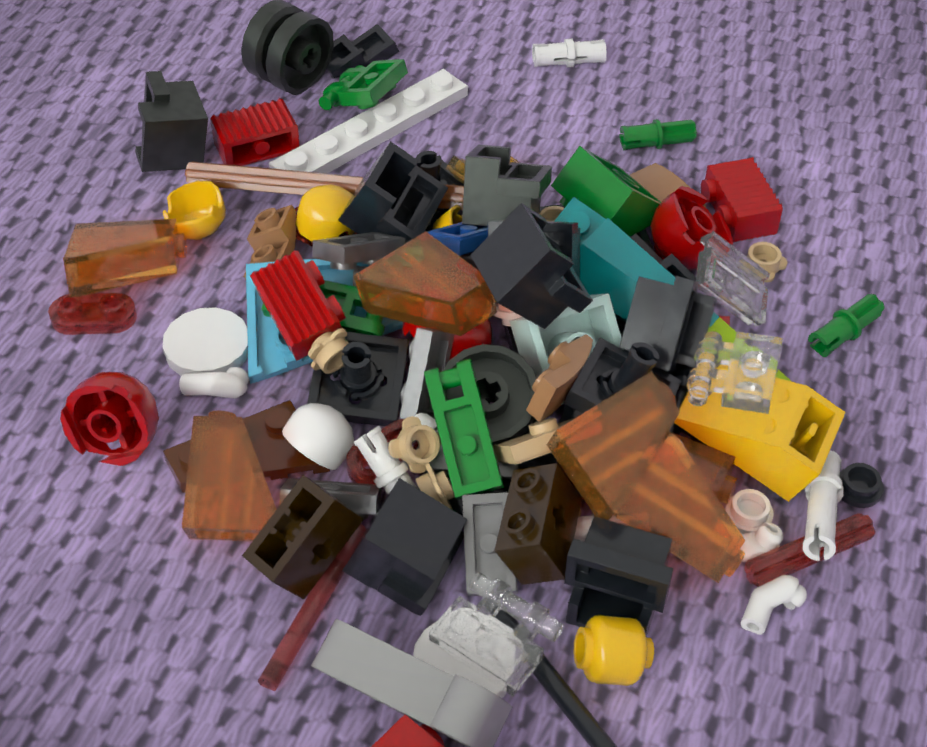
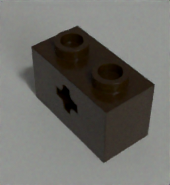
[494,463,582,585]
[242,475,364,600]

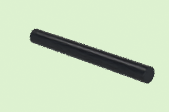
[481,595,617,747]

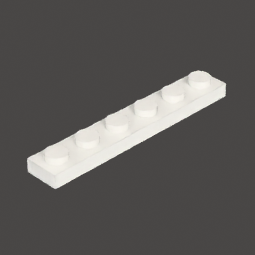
[269,69,468,173]

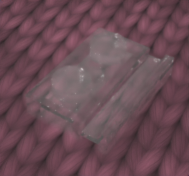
[696,231,770,327]

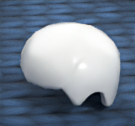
[282,403,354,470]

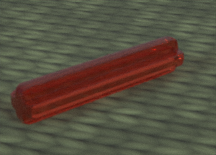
[744,513,876,587]

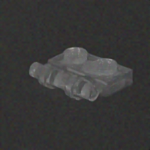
[687,331,783,414]
[429,572,564,697]

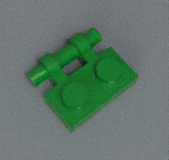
[319,59,408,110]

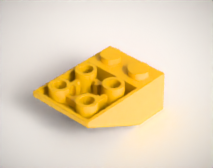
[672,359,846,502]

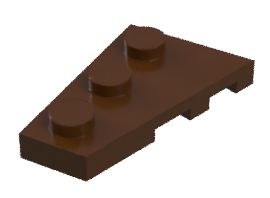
[163,400,330,493]

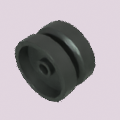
[241,0,334,95]
[443,344,538,445]

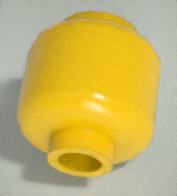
[573,615,654,686]

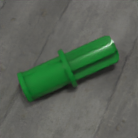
[619,119,697,151]
[808,294,885,357]

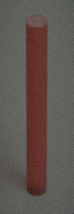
[258,524,367,691]

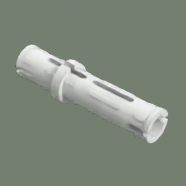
[803,450,843,561]

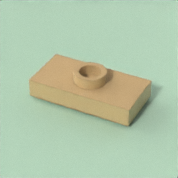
[494,416,601,464]

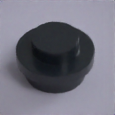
[839,463,884,508]

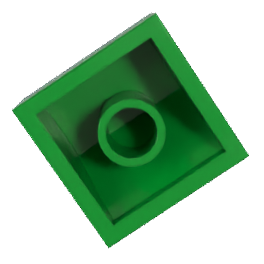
[551,146,661,237]

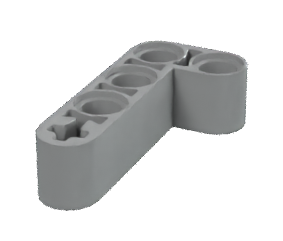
[311,619,513,747]

